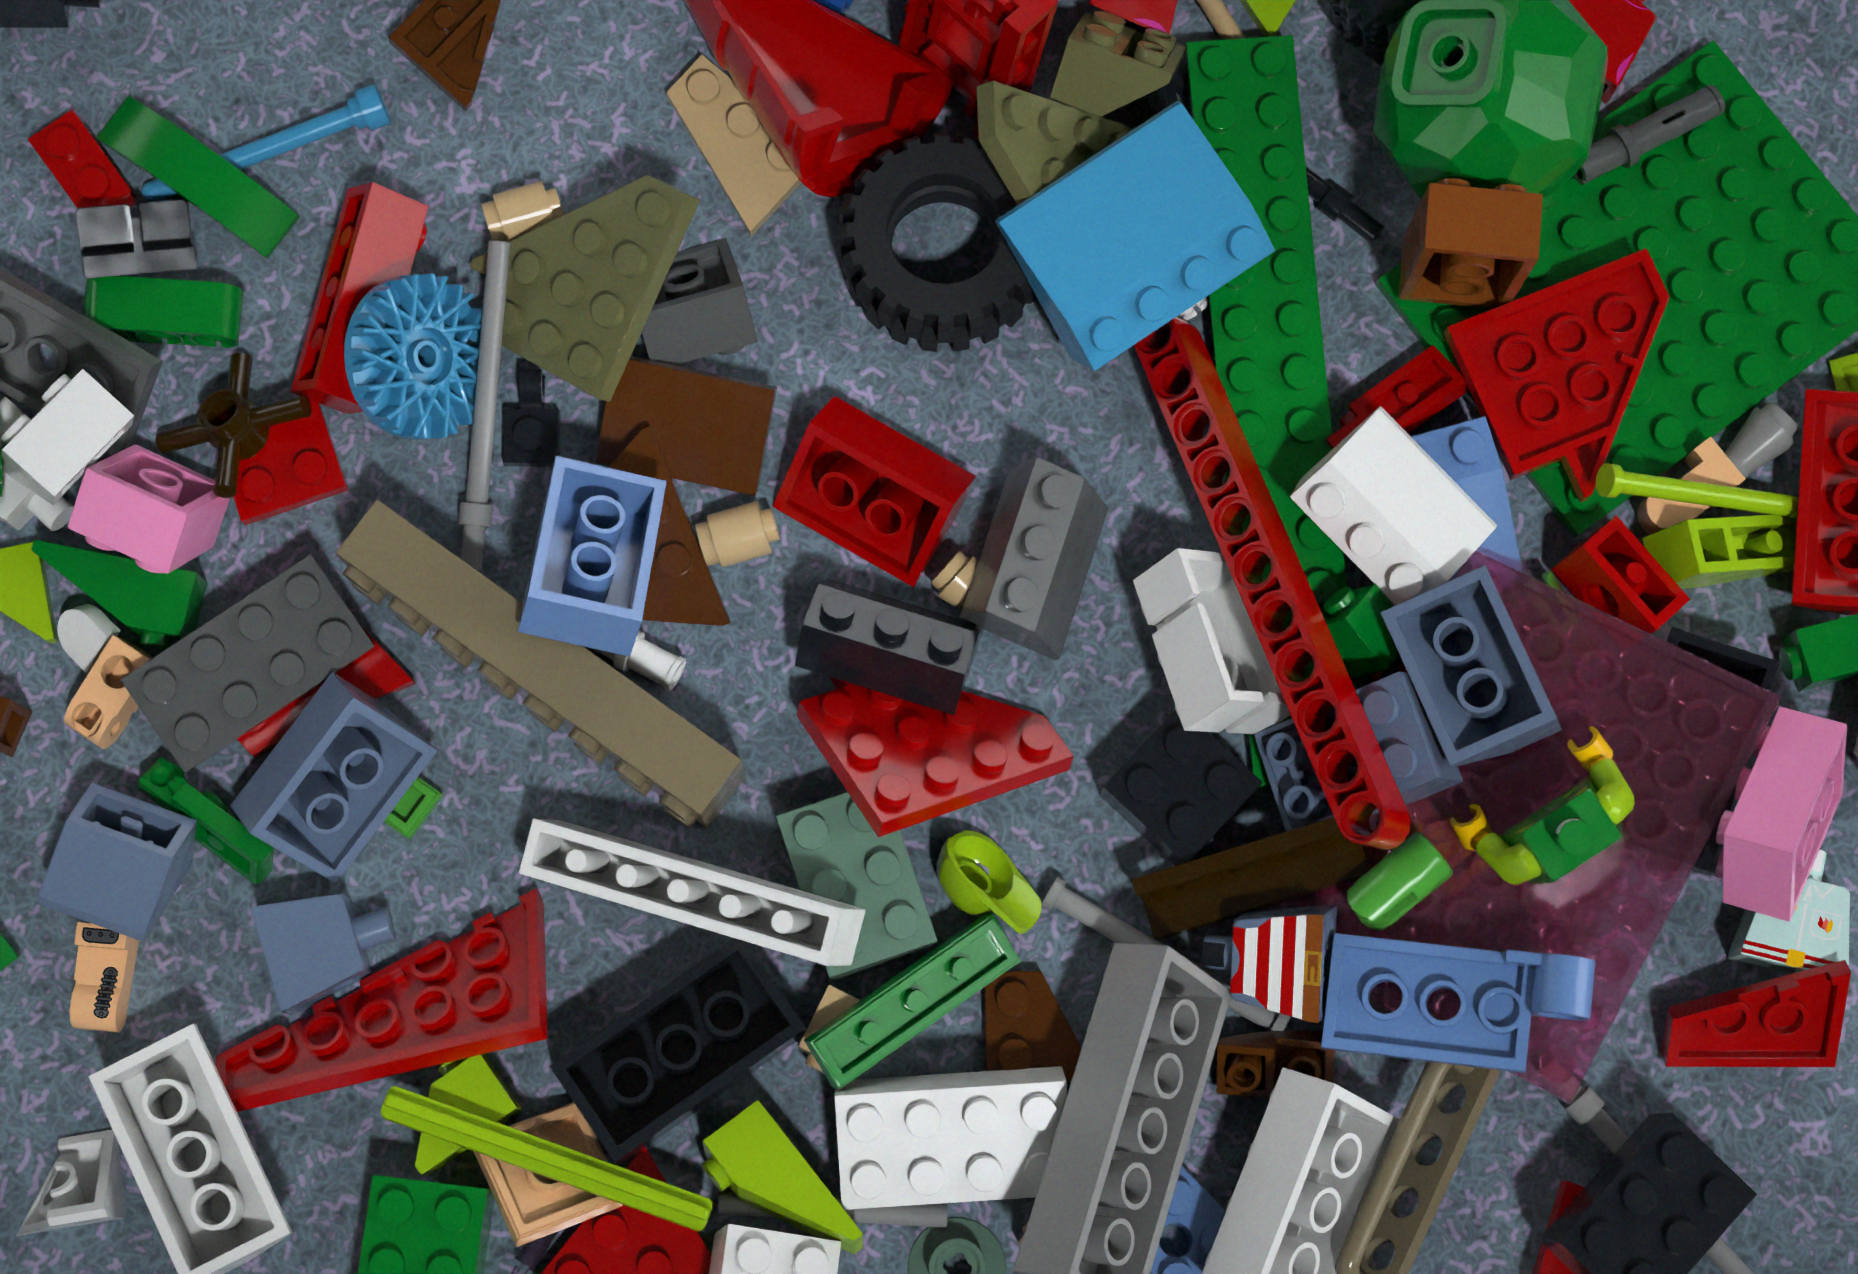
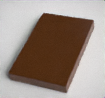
[596,356,777,496]

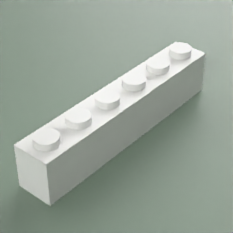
[519,818,866,966]

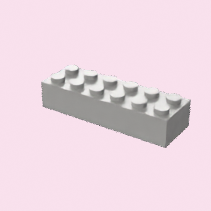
[1013,943,1231,1274]

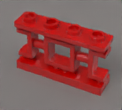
[897,0,1058,138]

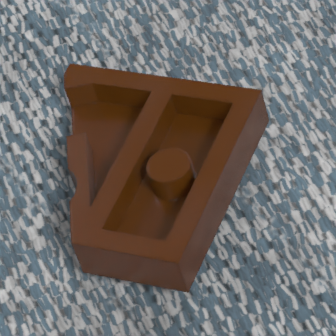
[389,0,501,111]

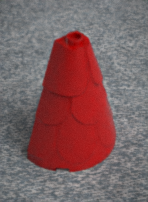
[684,0,955,197]

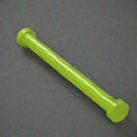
[1596,463,1798,518]

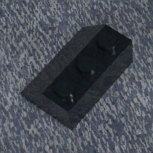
[795,578,983,715]

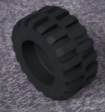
[840,133,1036,352]

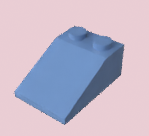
[1411,416,1525,592]

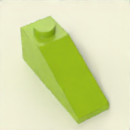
[1642,515,1797,589]
[702,1100,863,1255]

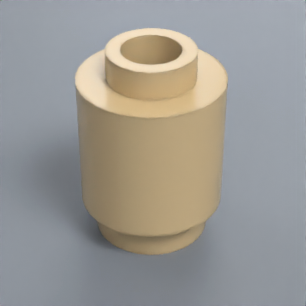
[481,180,564,242]
[695,501,780,568]

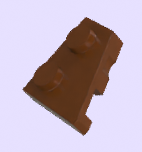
[984,971,1082,1085]

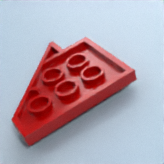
[1444,248,1670,502]
[796,676,1074,838]

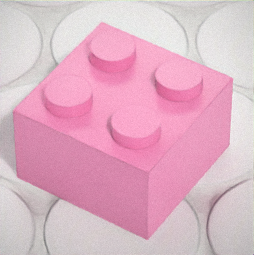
[67,444,230,574]

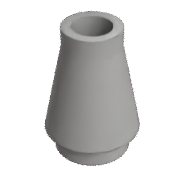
[1725,402,1801,478]

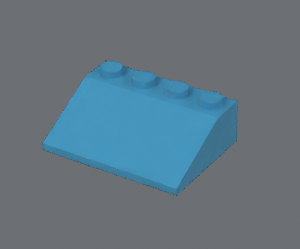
[995,101,1275,371]

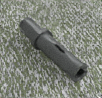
[1573,84,1725,185]

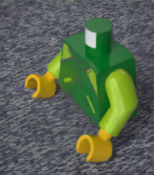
[1450,726,1635,885]

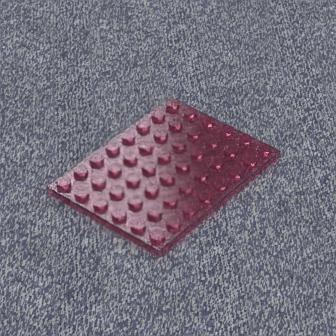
[1280,551,1781,1105]

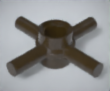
[156,353,311,498]

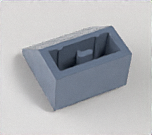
[37,783,197,942]

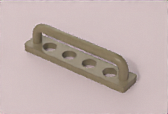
[1336,1062,1501,1274]

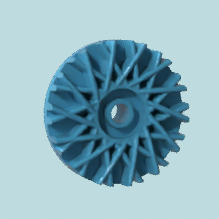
[344,274,483,440]

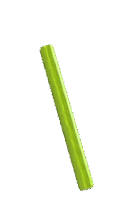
[380,1086,713,1231]

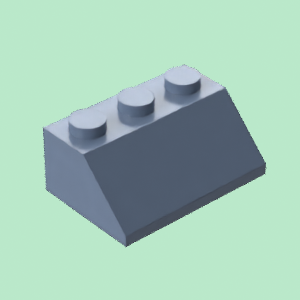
[1381,565,1562,768]
[230,672,438,884]

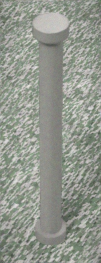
[1042,877,1291,1031]

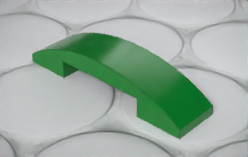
[96,96,300,259]

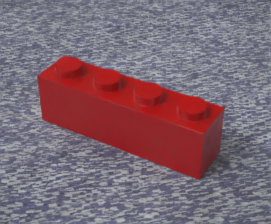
[291,182,429,414]

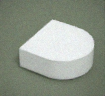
[57,604,121,673]

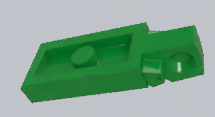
[138,758,274,885]

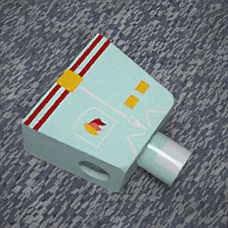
[1728,850,1850,974]

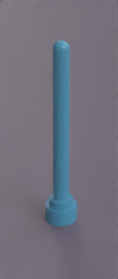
[141,83,391,202]

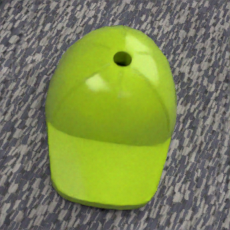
[937,830,1042,934]

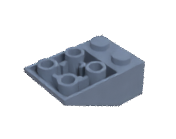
[1254,671,1463,832]

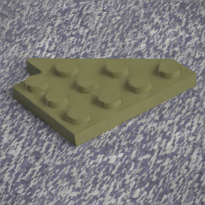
[977,81,1134,205]
[469,175,700,402]

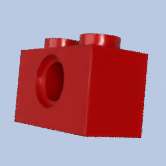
[1551,515,1690,652]

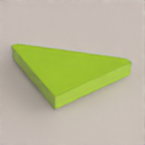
[0,542,59,644]

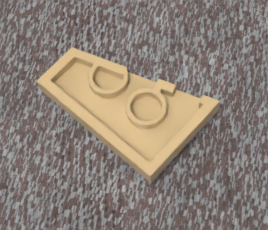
[666,55,802,237]

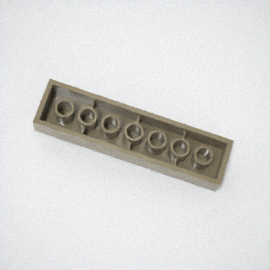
[336,500,746,829]

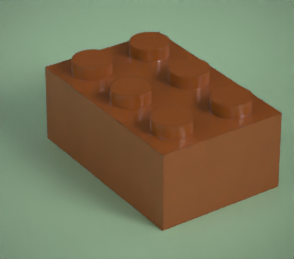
[1398,178,1543,309]

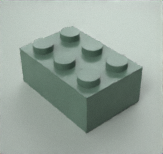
[776,792,938,983]

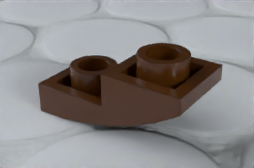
[1216,1030,1336,1099]

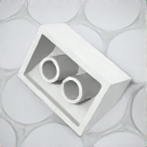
[1290,406,1497,605]

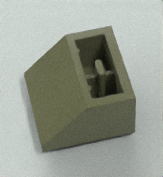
[1049,11,1186,117]

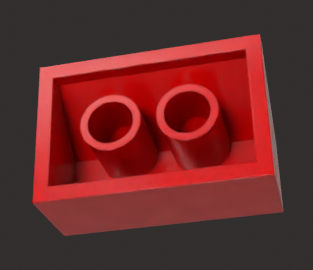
[772,396,976,588]

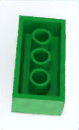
[358,1175,495,1274]

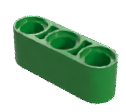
[82,276,244,348]

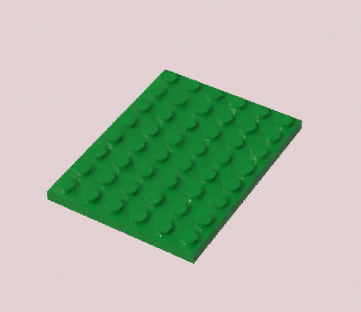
[1375,40,1858,538]

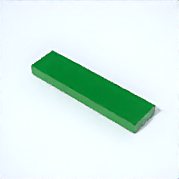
[804,913,1021,1090]

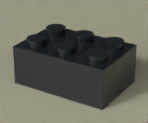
[1539,1113,1757,1274]

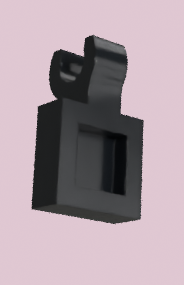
[503,369,561,467]

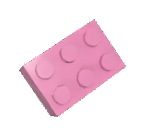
[1716,706,1847,922]

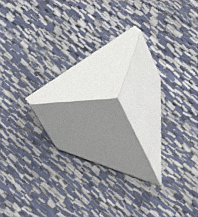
[16,1130,127,1236]

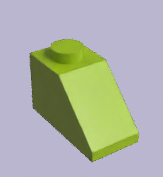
[415,1054,523,1177]

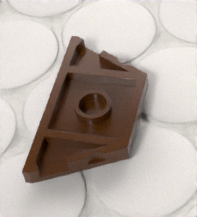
[608,426,732,626]

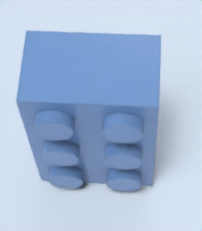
[518,456,667,657]

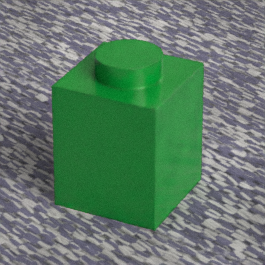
[1323,583,1399,679]
[1779,613,1858,692]

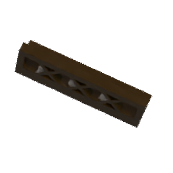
[1131,817,1370,941]

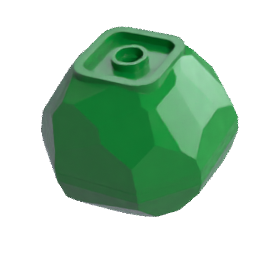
[1373,0,1608,199]

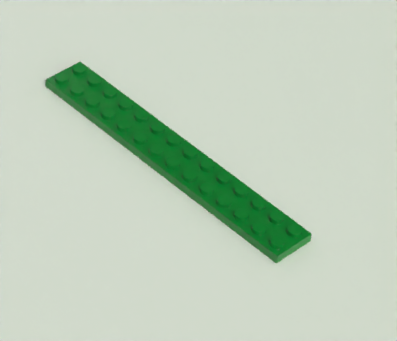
[1185,35,1357,788]

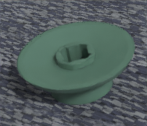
[908,1217,1006,1274]

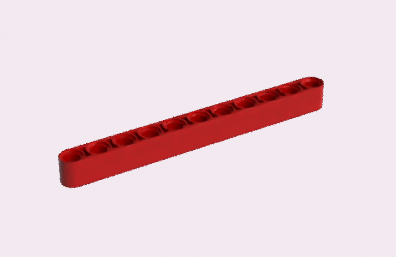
[1134,317,1411,850]

